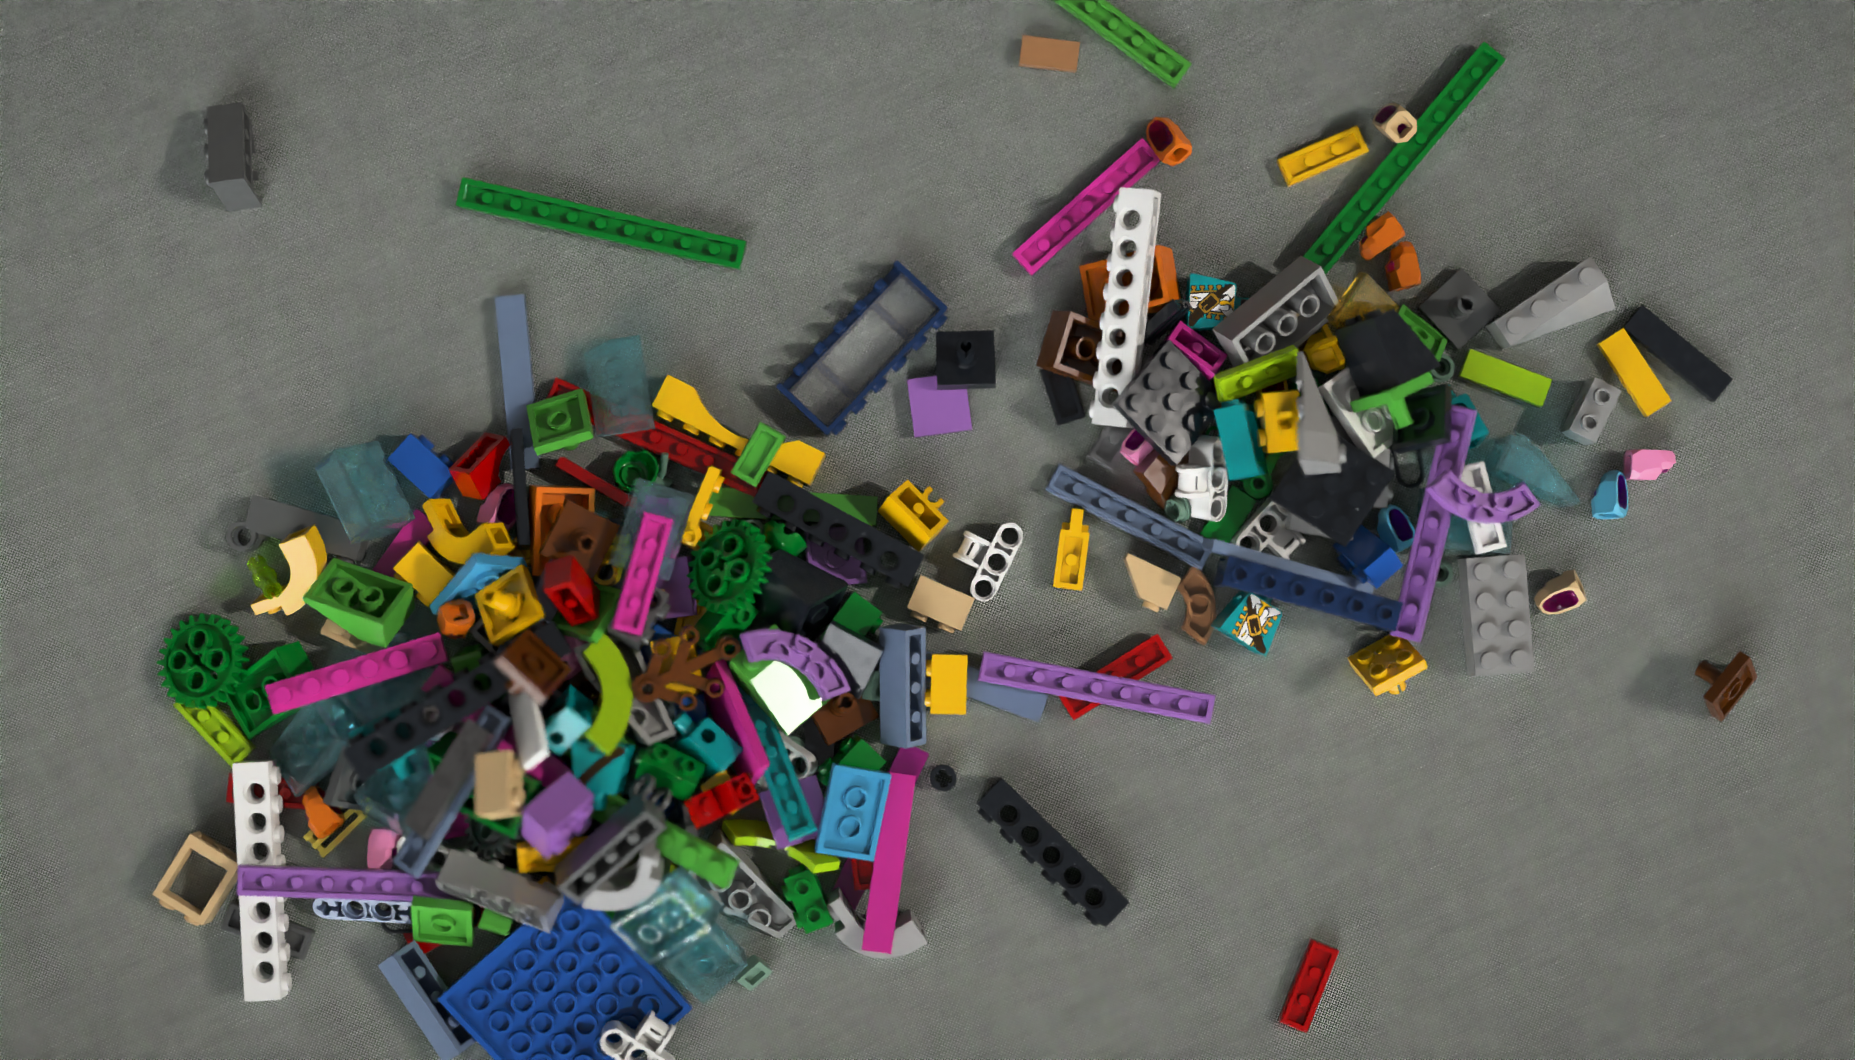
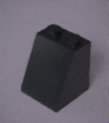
[1334,308,1440,397]
[750,549,849,637]

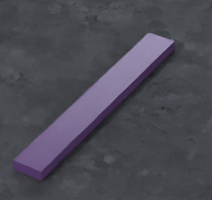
[1390,405,1477,642]
[978,651,1216,724]
[237,864,467,901]

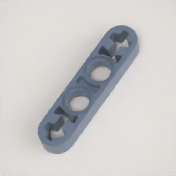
[312,898,412,924]

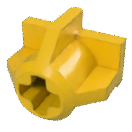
[1303,324,1345,374]

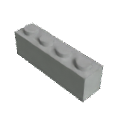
[1486,256,1615,350]
[436,849,564,933]

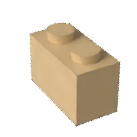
[907,575,975,634]
[475,750,526,820]

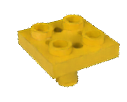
[474,564,545,647]
[1347,634,1428,696]

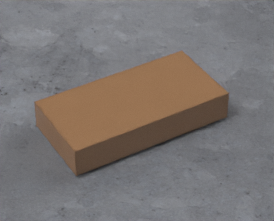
[1019,35,1080,73]

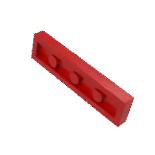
[1058,633,1173,721]

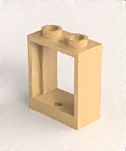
[152,831,238,926]

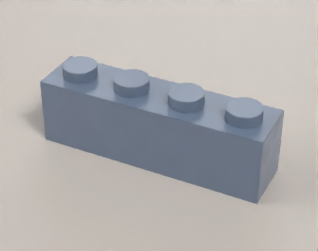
[879,623,926,748]
[378,940,477,1060]

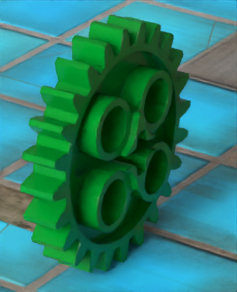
[687,519,772,615]
[157,613,249,709]

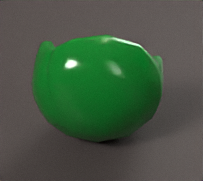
[612,449,659,494]
[762,520,807,556]

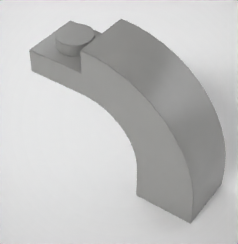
[582,836,665,911]
[827,887,928,958]

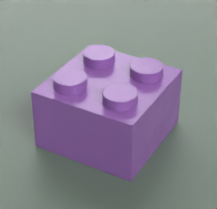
[522,771,594,860]

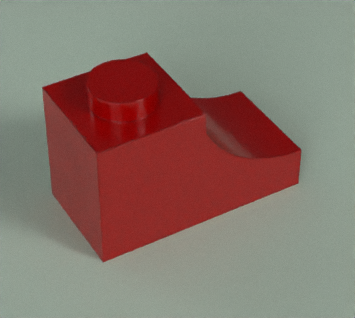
[448,432,510,500]

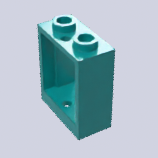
[1214,399,1269,480]

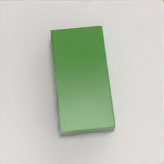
[731,422,786,488]

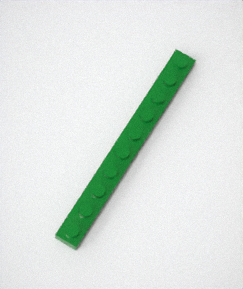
[1303,41,1506,275]
[456,177,747,271]

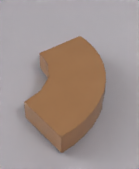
[1177,566,1216,646]

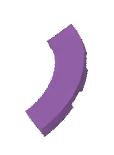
[1425,469,1541,524]
[740,629,851,701]

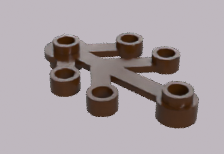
[632,625,741,711]

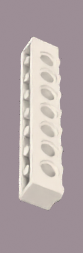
[1089,187,1162,428]
[232,759,292,1002]

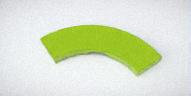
[582,633,633,757]
[721,819,841,873]

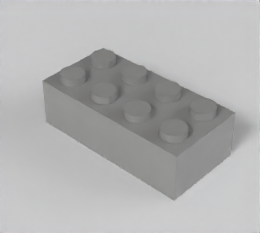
[1212,256,1343,367]
[1458,554,1535,676]

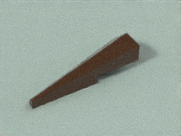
[1133,368,1230,510]

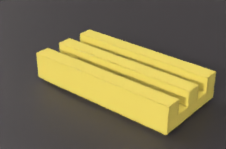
[303,807,368,858]

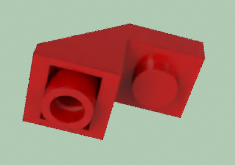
[684,772,760,829]

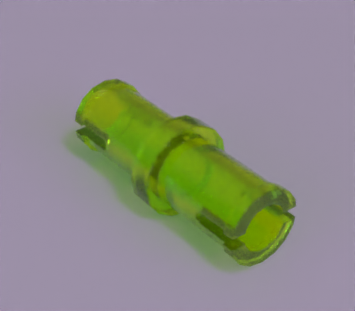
[247,555,282,600]

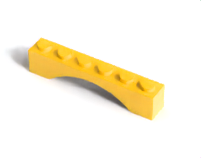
[652,374,826,488]

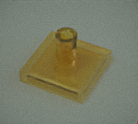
[1326,271,1399,329]

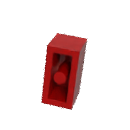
[543,554,600,626]

